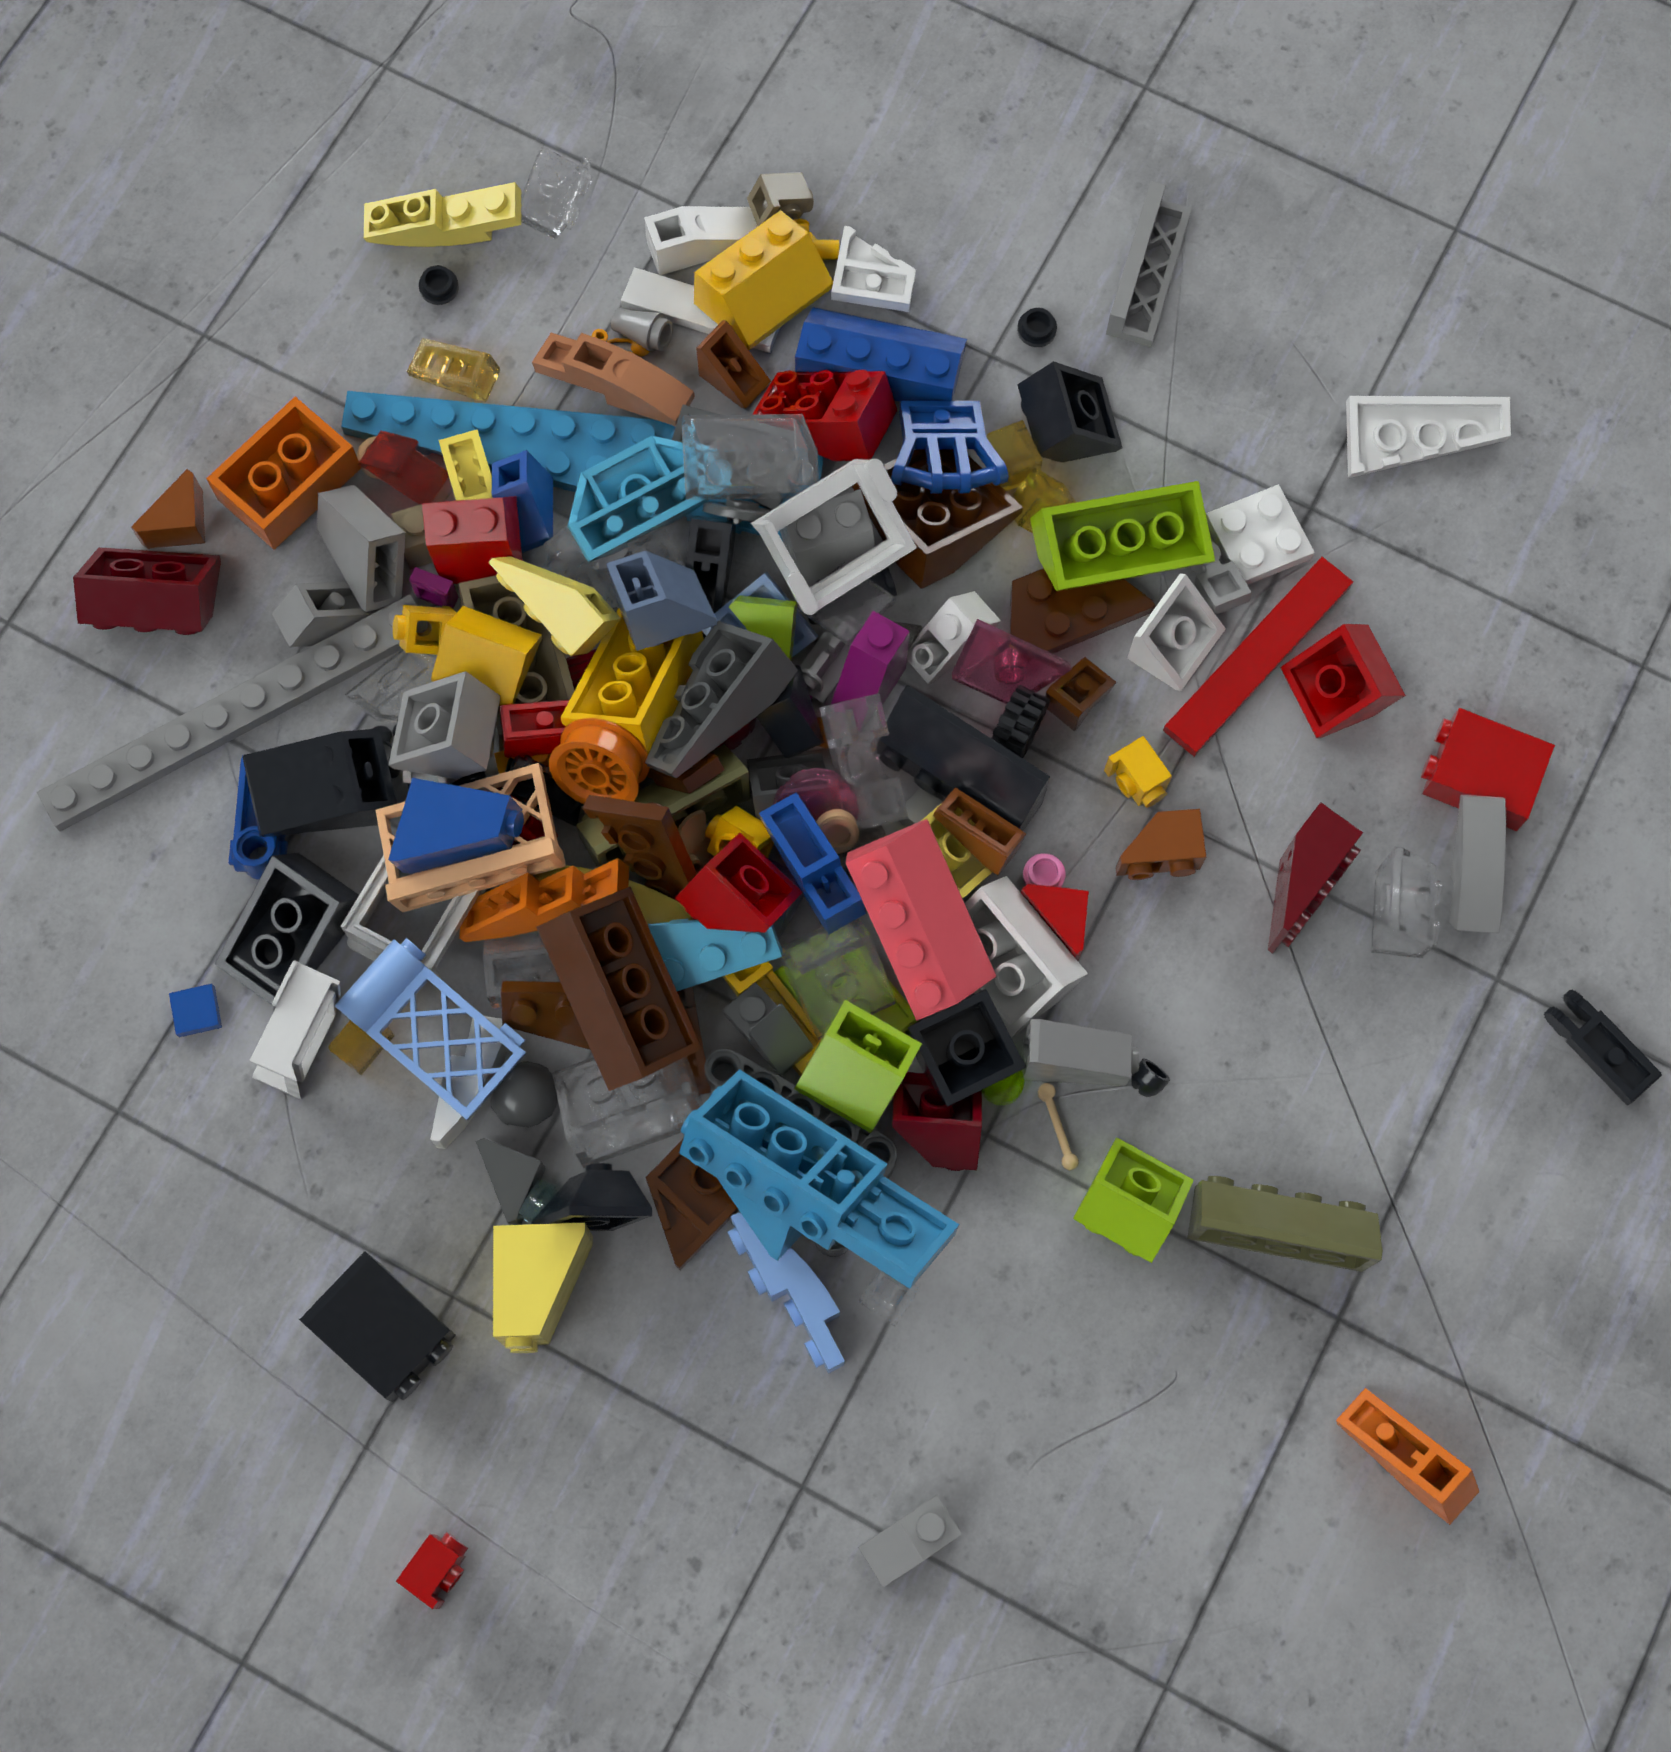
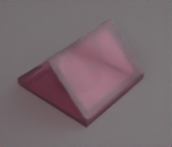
[952,619,1071,704]

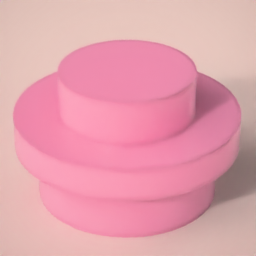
[1023,853,1066,887]

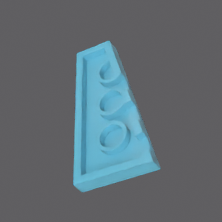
[647,919,783,991]

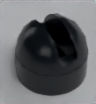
[1131,1058,1170,1097]

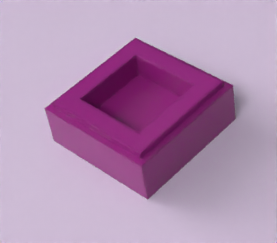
[409,567,459,609]

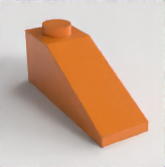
[1336,1388,1480,1525]

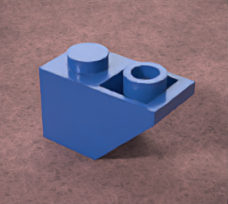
[492,450,553,553]

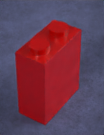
[1421,708,1555,831]

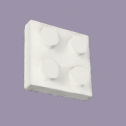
[1206,484,1315,585]

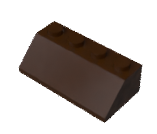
[536,886,702,1091]

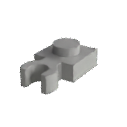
[1190,542,1252,615]

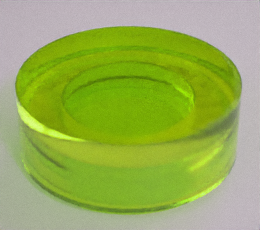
[982,1071,1025,1105]

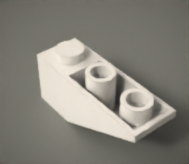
[644,206,757,275]

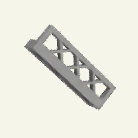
[1106,181,1192,347]

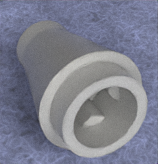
[611,308,673,352]

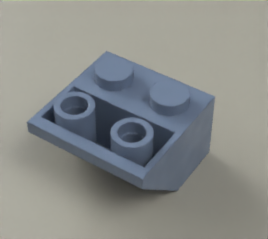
[606,551,717,651]

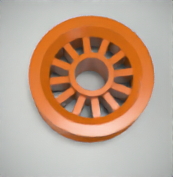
[549,718,650,804]

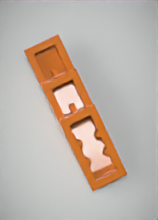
[459,858,629,942]

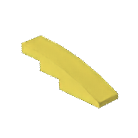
[438,429,492,500]

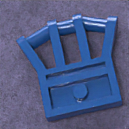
[891,401,1009,494]

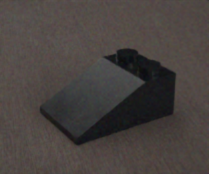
[215,853,359,1008]

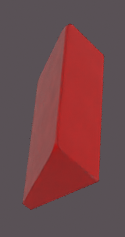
[499,700,569,758]

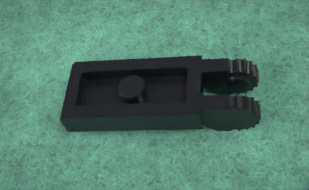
[1544,989,1662,1106]

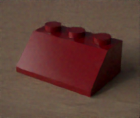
[73,547,221,635]

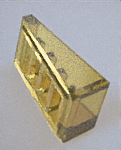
[407,338,500,402]

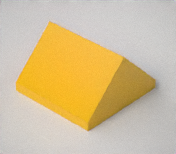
[431,606,542,705]

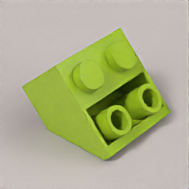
[794,1000,922,1133]

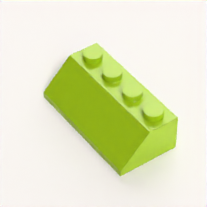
[1030,481,1215,591]

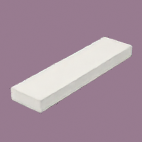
[621,267,780,353]

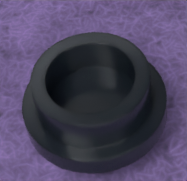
[419,265,459,305]
[1017,308,1057,347]

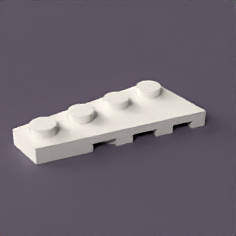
[1346,396,1511,478]

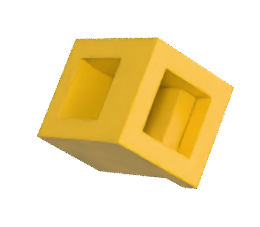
[393,605,457,655]
[1104,736,1172,808]
[705,806,774,859]

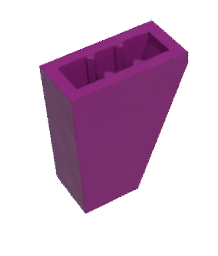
[828,611,910,735]

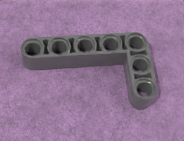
[704,1049,897,1257]

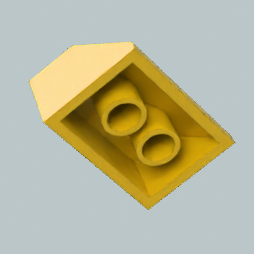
[694,210,833,350]

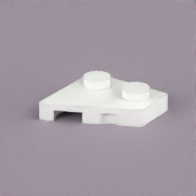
[831,226,916,312]

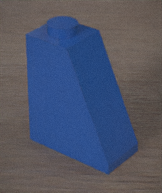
[388,778,524,874]

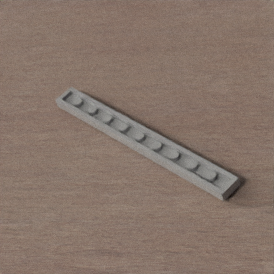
[37,594,428,832]

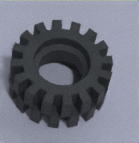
[991,685,1050,758]

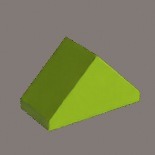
[729,595,798,661]

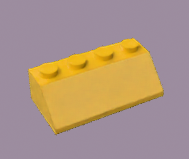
[560,608,704,754]

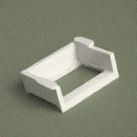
[751,459,917,615]
[340,855,482,978]
[250,960,341,1099]

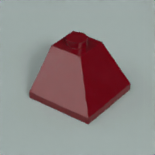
[892,1072,982,1171]

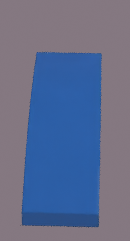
[759,792,866,935]

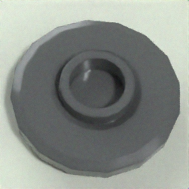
[702,499,771,524]

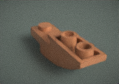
[532,332,695,426]

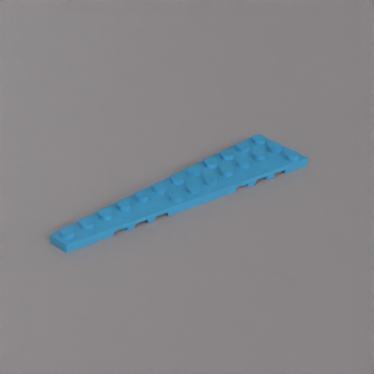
[341,391,824,541]

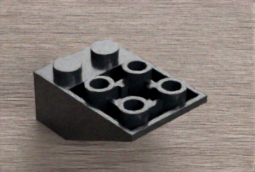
[242,728,397,837]

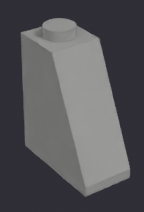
[317,485,406,612]
[1022,1019,1139,1086]

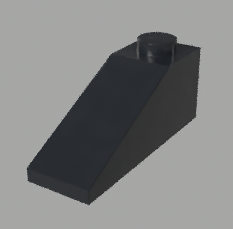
[685,515,737,639]

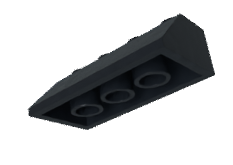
[876,685,1050,831]

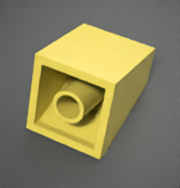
[493,1223,593,1353]

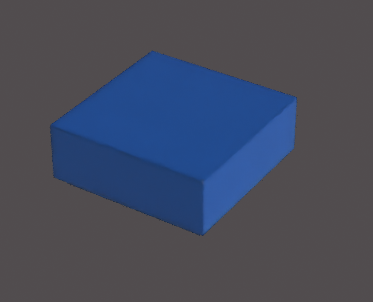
[169,983,222,1038]

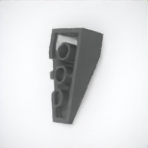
[645,621,798,778]

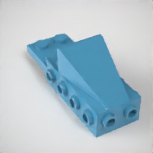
[679,1069,959,1289]

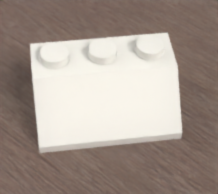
[965,876,1088,1037]

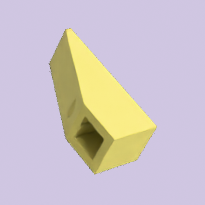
[488,556,621,656]

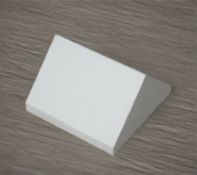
[1127,573,1226,691]

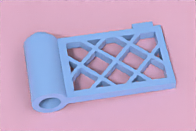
[335,938,527,1120]

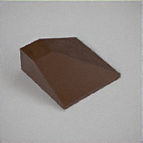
[852,449,1023,589]

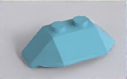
[567,436,731,563]

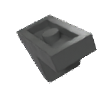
[723,982,814,1076]

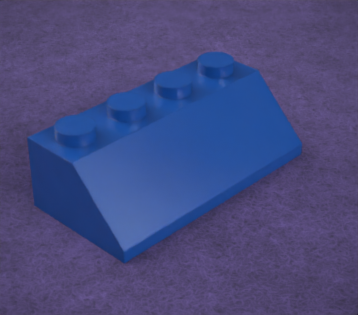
[795,307,967,402]

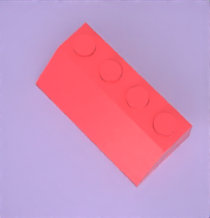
[845,819,996,1021]

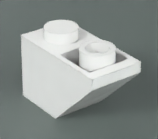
[907,591,1001,684]

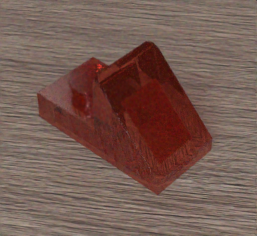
[358,430,449,505]

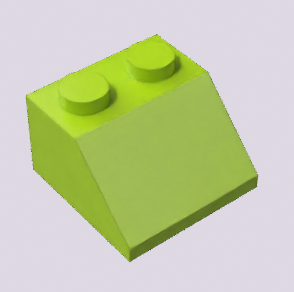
[1073,1137,1194,1263]

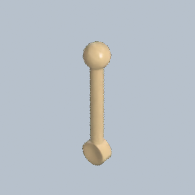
[1038,1083,1079,1170]

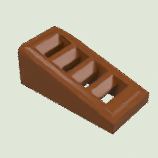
[933,787,1026,876]

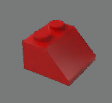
[422,496,523,584]
[1280,624,1406,738]
[675,832,803,933]

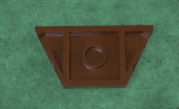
[1009,568,1155,671]
[645,1139,739,1271]

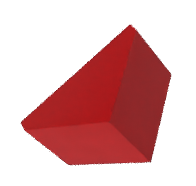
[1021,884,1089,961]

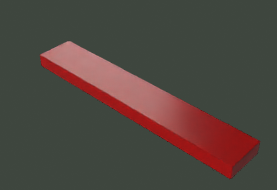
[1162,556,1354,757]

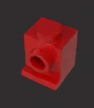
[396,1532,468,1609]

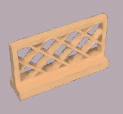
[375,763,566,913]

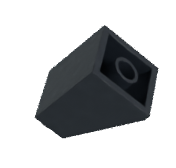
[299,1251,456,1402]

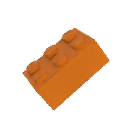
[206,396,361,550]

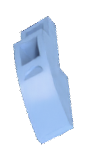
[727,1213,845,1374]

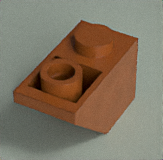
[1115,809,1206,880]

